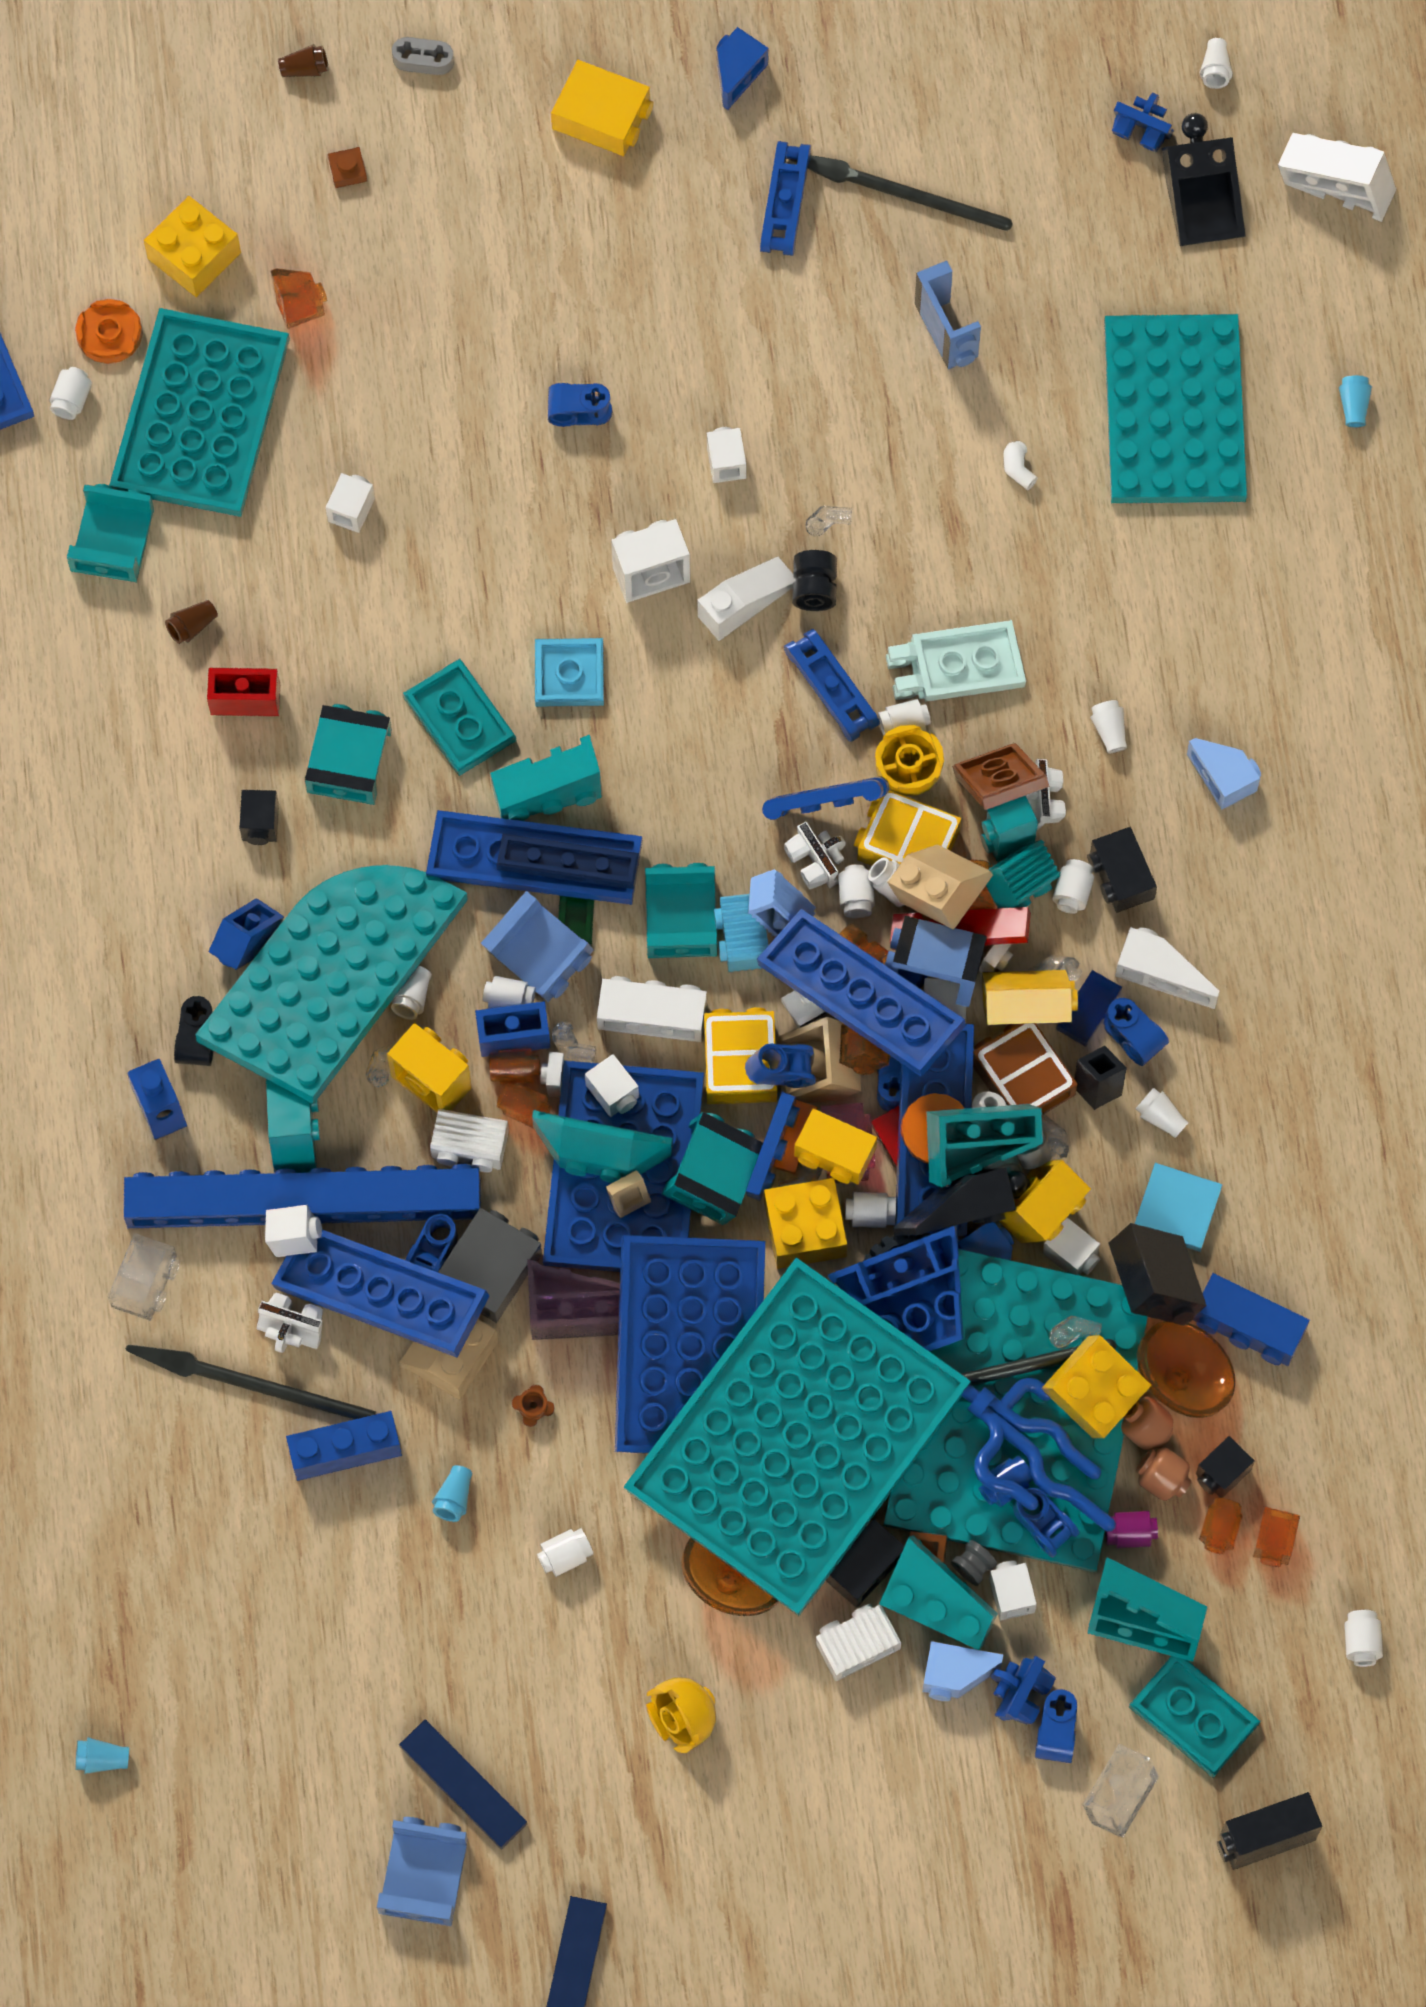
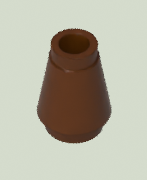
[278,44,329,78]
[165,600,218,644]

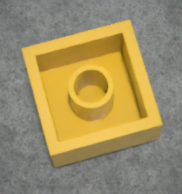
[144,196,241,297]
[387,1023,472,1113]
[999,1159,1091,1243]
[764,1178,847,1269]
[1041,1335,1151,1438]

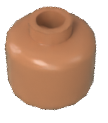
[1121,1396,1173,1450]
[1136,1447,1191,1501]

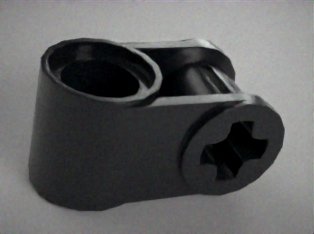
[174,996,214,1066]

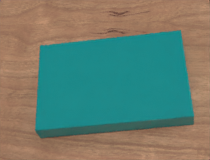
[403,658,516,776]
[1129,1656,1261,1778]

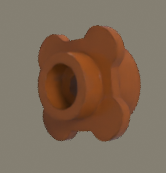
[512,1385,555,1427]

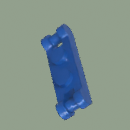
[760,141,811,256]
[783,629,880,742]
[762,777,889,820]

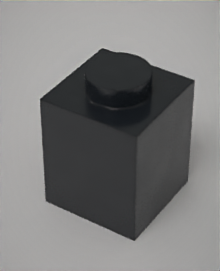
[239,790,279,845]
[1074,1046,1127,1110]
[1196,1436,1255,1499]

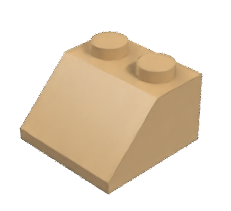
[887,844,993,930]
[777,1017,862,1103]
[399,1319,498,1400]

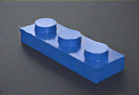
[746,1092,800,1201]

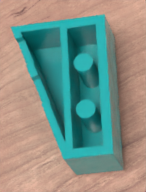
[926,1104,1043,1187]
[879,1535,998,1650]

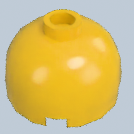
[875,725,944,796]
[646,1677,716,1753]

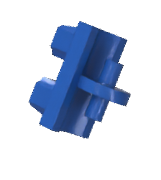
[1112,93,1174,152]
[991,1656,1056,1725]

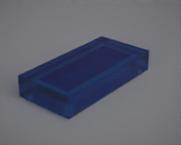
[1056,970,1122,1047]

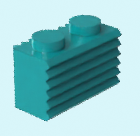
[980,796,1038,862]
[986,840,1061,908]

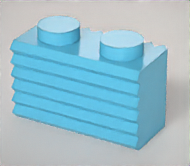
[714,894,768,972]

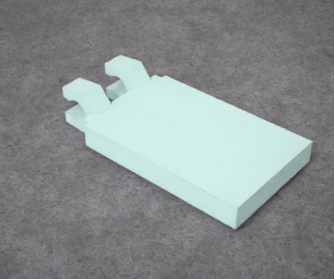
[886,620,1026,702]

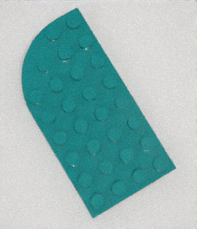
[195,865,468,1104]

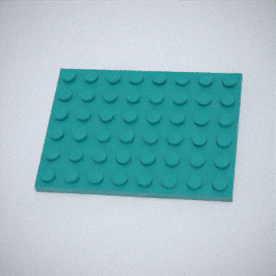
[883,1249,1148,1572]
[624,1258,971,1616]

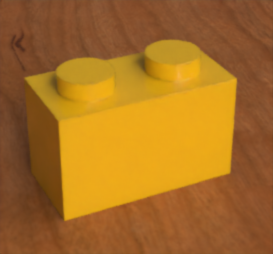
[794,1108,877,1185]

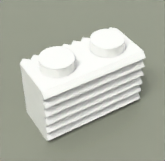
[430,1109,509,1172]
[816,1604,901,1681]

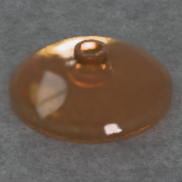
[1137,1321,1236,1418]
[681,1538,779,1616]

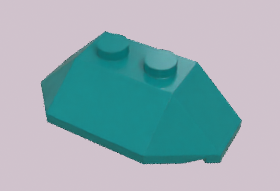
[532,1110,673,1183]

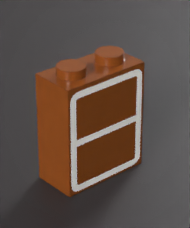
[973,1023,1077,1115]

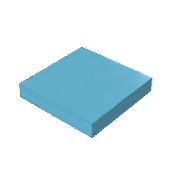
[535,638,604,707]
[1135,1163,1223,1252]

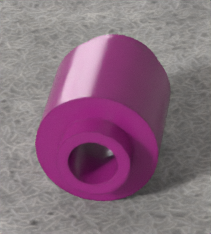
[1105,1511,1158,1549]

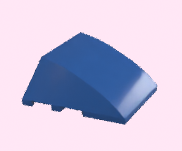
[827,1225,964,1352]

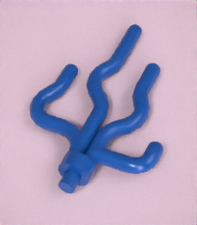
[962,1378,1116,1532]

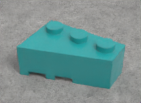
[490,735,602,821]
[266,1079,320,1173]
[1087,1557,1207,1662]

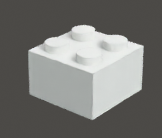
[611,519,690,603]

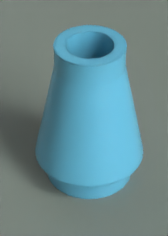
[1338,375,1372,427]
[432,1465,472,1522]
[75,1737,129,1774]

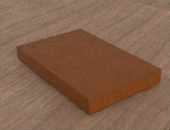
[952,743,1050,810]

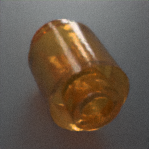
[489,1048,540,1085]
[496,1082,552,1128]
[1199,1497,1243,1554]

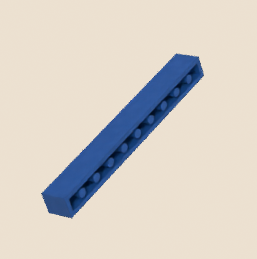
[124,1164,481,1229]

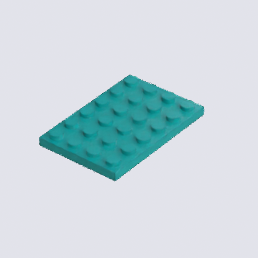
[109,308,290,517]
[1104,314,1247,503]

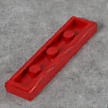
[890,907,1031,950]

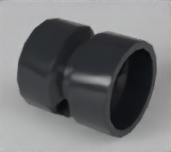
[792,550,837,611]

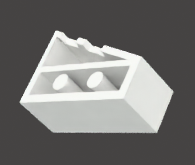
[1278,133,1396,222]

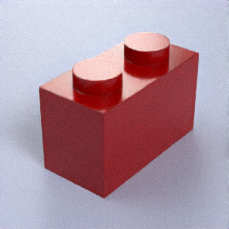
[207,668,281,716]

